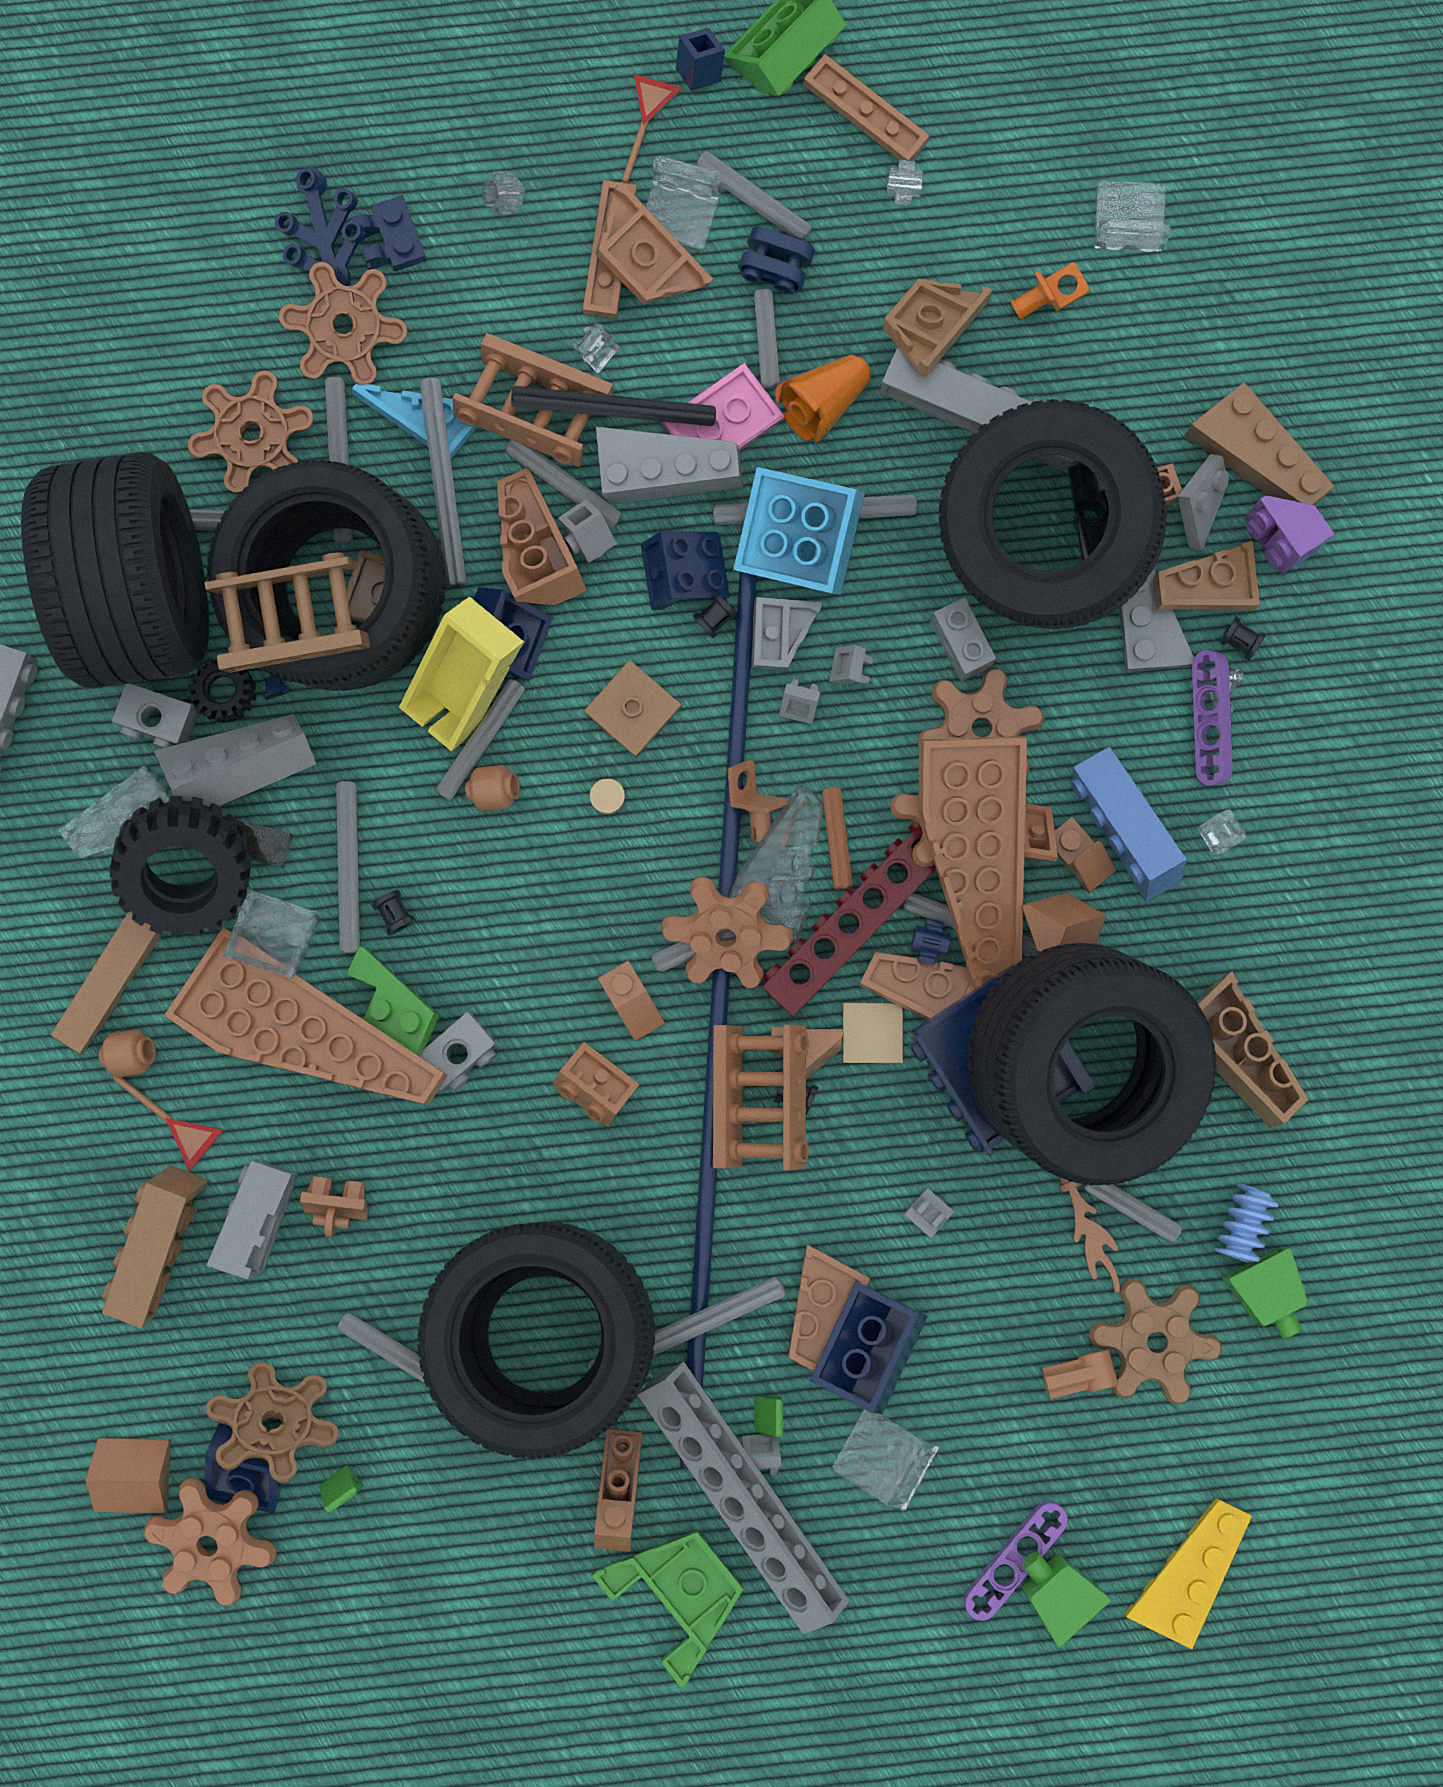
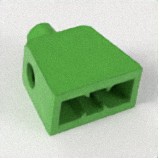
[1221,1246,1308,1339]
[1022,1552,1111,1647]

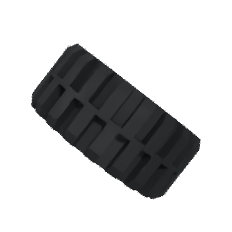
[109,796,251,937]

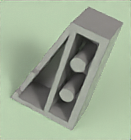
[206,1160,298,1280]

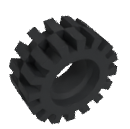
[188,658,256,723]

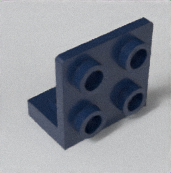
[640,531,730,610]

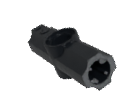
[1068,463,1109,561]

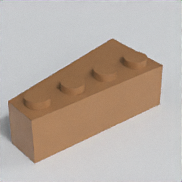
[1183,382,1334,505]
[1196,972,1309,1128]
[102,1165,209,1329]

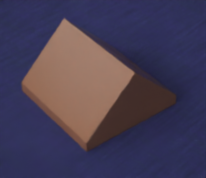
[1022,893,1106,951]
[86,1438,171,1513]

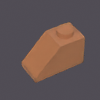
[598,961,665,1041]

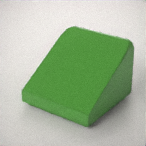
[754,1396,783,1437]
[320,1465,363,1513]

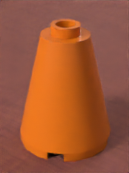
[775,355,870,443]

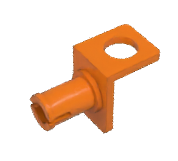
[1011,262,1090,320]

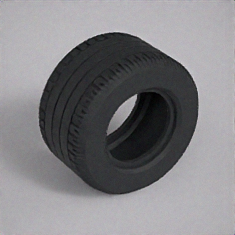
[939,399,1167,629]
[21,452,209,689]
[207,460,446,691]
[967,943,1217,1185]
[417,1222,655,1459]

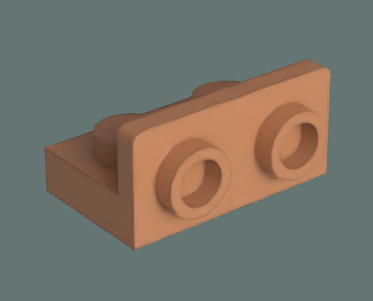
[553,1042,640,1126]

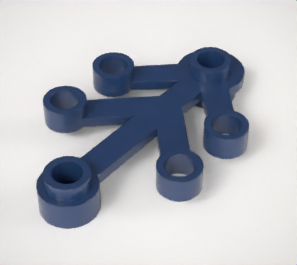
[275,167,366,286]

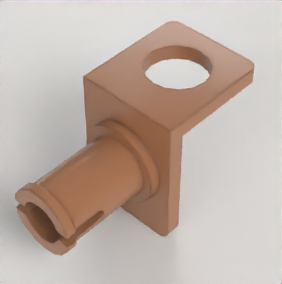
[728,760,788,842]

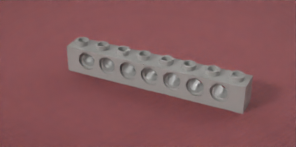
[637,1362,849,1634]

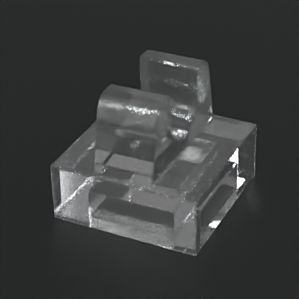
[572,322,620,373]
[1197,809,1247,857]

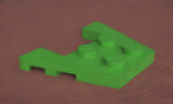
[347,946,439,1057]
[592,1530,744,1688]

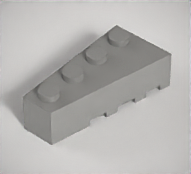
[596,427,744,505]
[154,714,316,807]

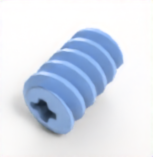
[1214,1183,1279,1263]

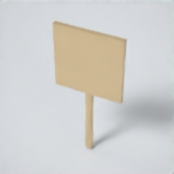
[817,1003,903,1063]

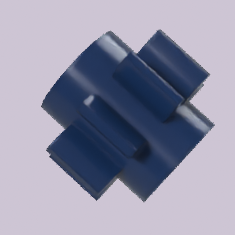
[911,919,951,965]

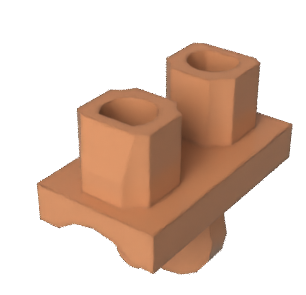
[300,1176,369,1238]

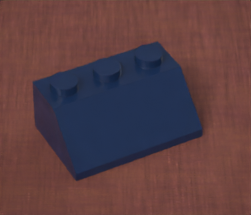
[809,1282,928,1414]

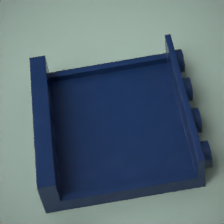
[908,964,1096,1156]

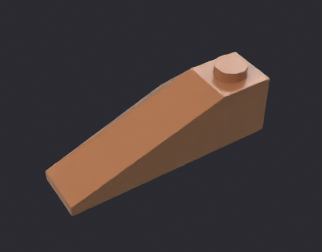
[497,467,587,605]

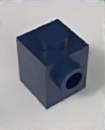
[676,28,725,91]

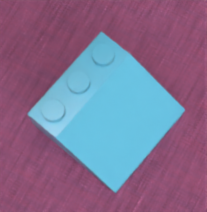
[733,467,865,594]

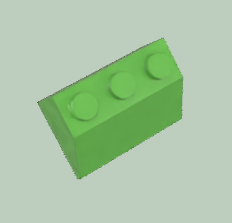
[724,0,846,96]

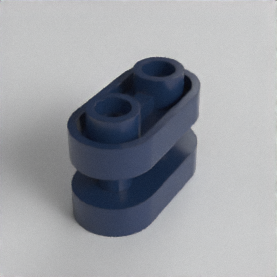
[738,227,815,294]

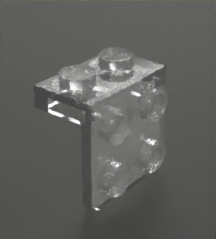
[1094,181,1170,252]

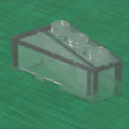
[58,766,172,859]

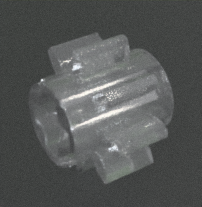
[887,160,923,205]
[482,171,525,215]

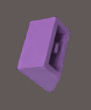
[1244,495,1335,574]

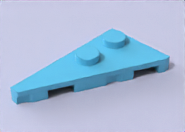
[352,384,478,460]

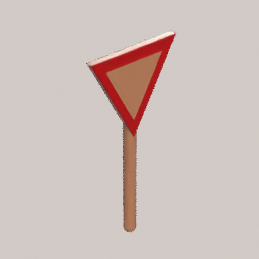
[622,74,682,183]
[113,1076,224,1171]

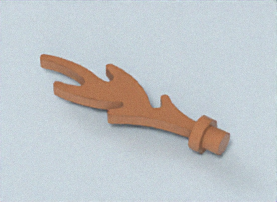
[1059,1178,1120,1293]

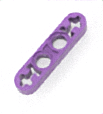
[1192,650,1232,786]
[963,1500,1068,1621]

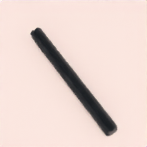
[511,386,716,426]

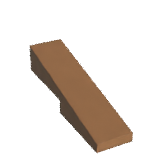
[51,912,162,1055]

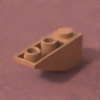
[594,1429,642,1552]

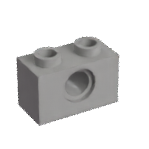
[930,597,996,682]
[112,683,200,748]
[421,1012,499,1092]

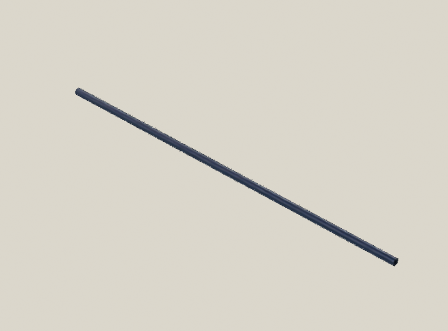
[680,524,757,1469]

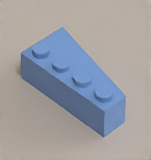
[1071,747,1187,902]

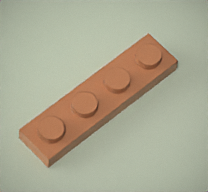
[803,54,930,166]
[583,180,637,319]

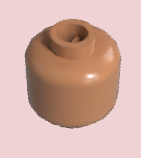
[465,765,520,812]
[99,1029,156,1078]

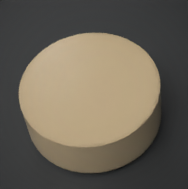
[590,779,625,815]

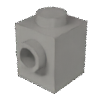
[558,499,617,563]

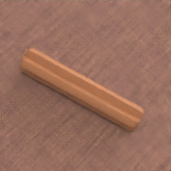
[822,787,853,890]

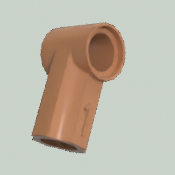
[1041,1349,1118,1399]

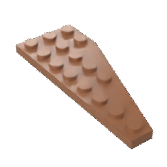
[918,736,1027,990]
[164,927,448,1105]

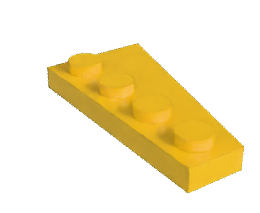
[1124,1498,1252,1649]

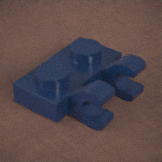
[351,195,426,272]

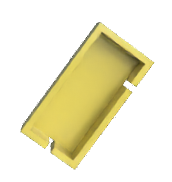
[399,597,524,751]

